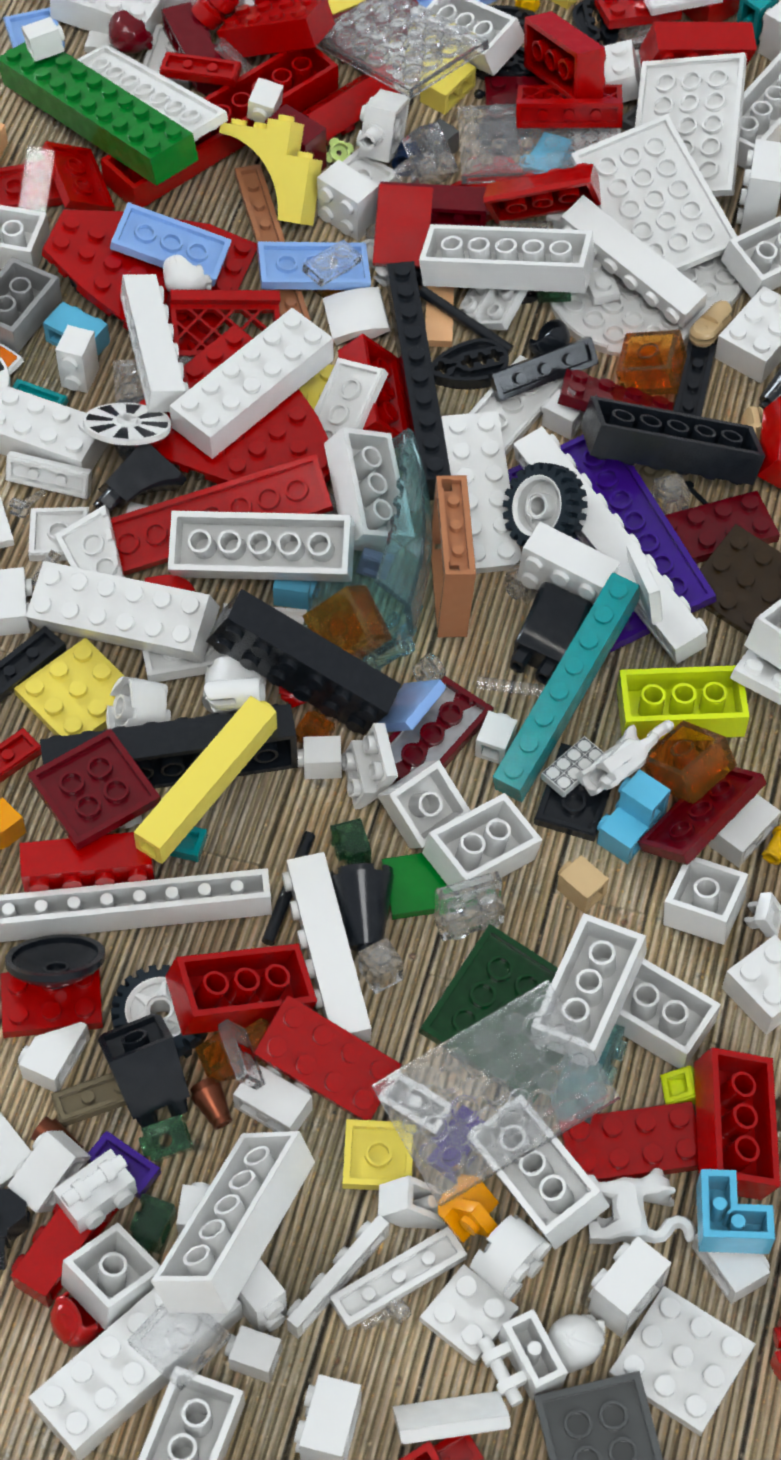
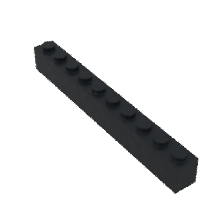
[386,261,451,501]

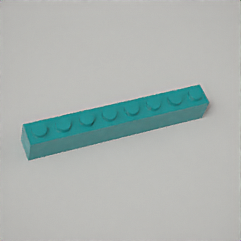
[492,572,640,803]

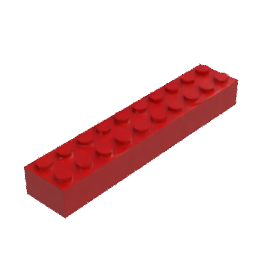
[101,47,338,207]

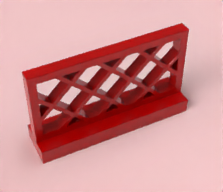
[516,85,623,128]
[166,290,281,359]

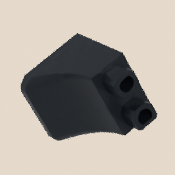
[93,444,187,512]
[510,582,593,685]
[98,1014,190,1130]

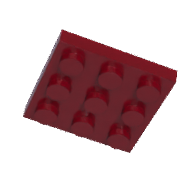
[27,728,161,850]

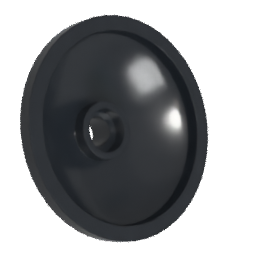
[5,934,105,989]

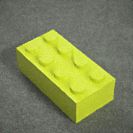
[616,665,750,740]

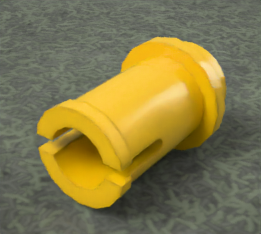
[762,824,781,865]

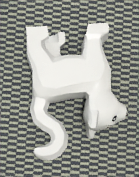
[575,720,674,796]
[588,1168,696,1245]

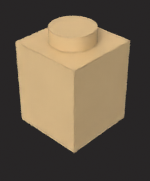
[557,855,609,913]

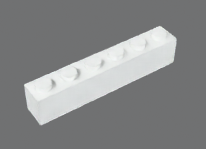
[561,195,707,328]
[120,274,189,413]
[282,852,371,1042]

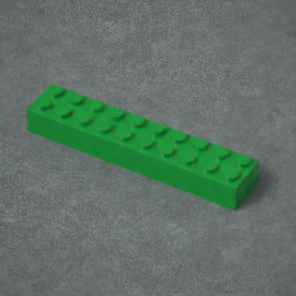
[0,42,199,186]

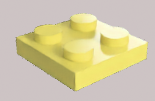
[343,1119,414,1190]

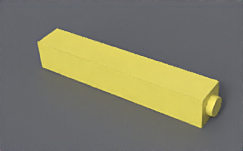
[134,696,277,864]

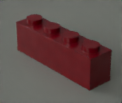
[162,2,223,94]
[380,181,487,226]

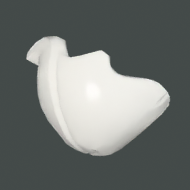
[163,255,212,292]
[547,1314,605,1373]

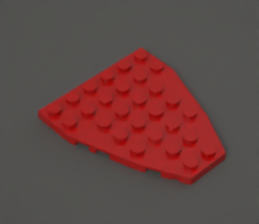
[42,210,257,363]
[135,325,331,484]

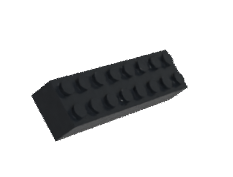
[40,704,298,789]

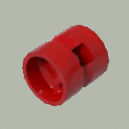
[191,0,239,31]

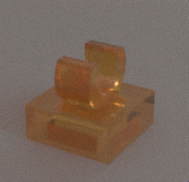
[295,710,335,744]

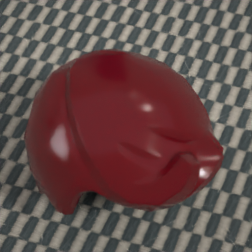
[108,10,153,54]

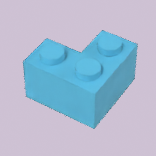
[597,769,671,864]
[696,1169,775,1254]

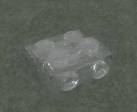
[434,871,505,941]

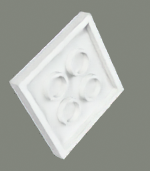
[608,1286,756,1436]

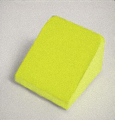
[660,1065,696,1105]

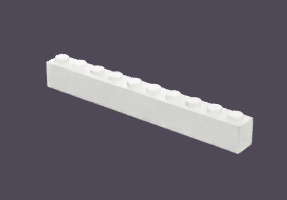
[513,426,708,665]
[0,868,272,942]

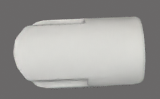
[204,677,266,712]

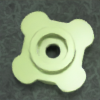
[327,138,354,163]

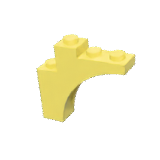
[219,114,323,226]

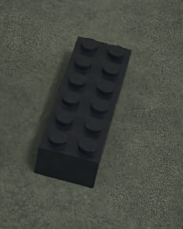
[580,396,765,485]
[206,589,401,735]

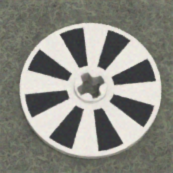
[83,403,171,445]

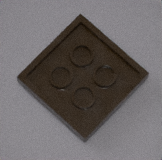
[700,524,781,636]

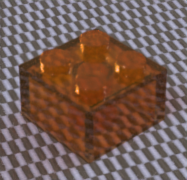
[616,330,687,395]
[302,585,393,660]
[643,720,737,804]

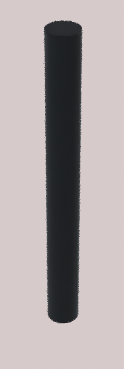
[419,286,514,355]
[262,831,315,946]

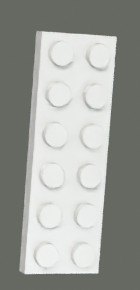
[441,411,521,573]

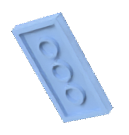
[110,202,232,287]
[257,241,371,290]

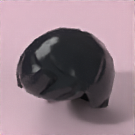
[528,319,570,356]

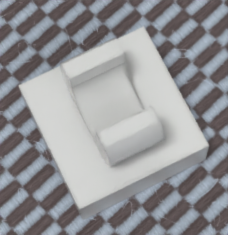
[744,892,781,937]

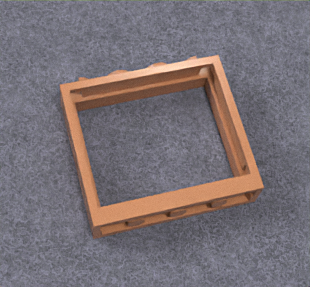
[429,475,476,638]

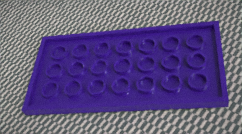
[508,435,716,652]

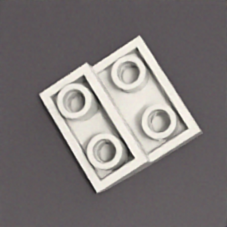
[323,287,391,345]
[459,288,528,331]
[341,723,398,809]

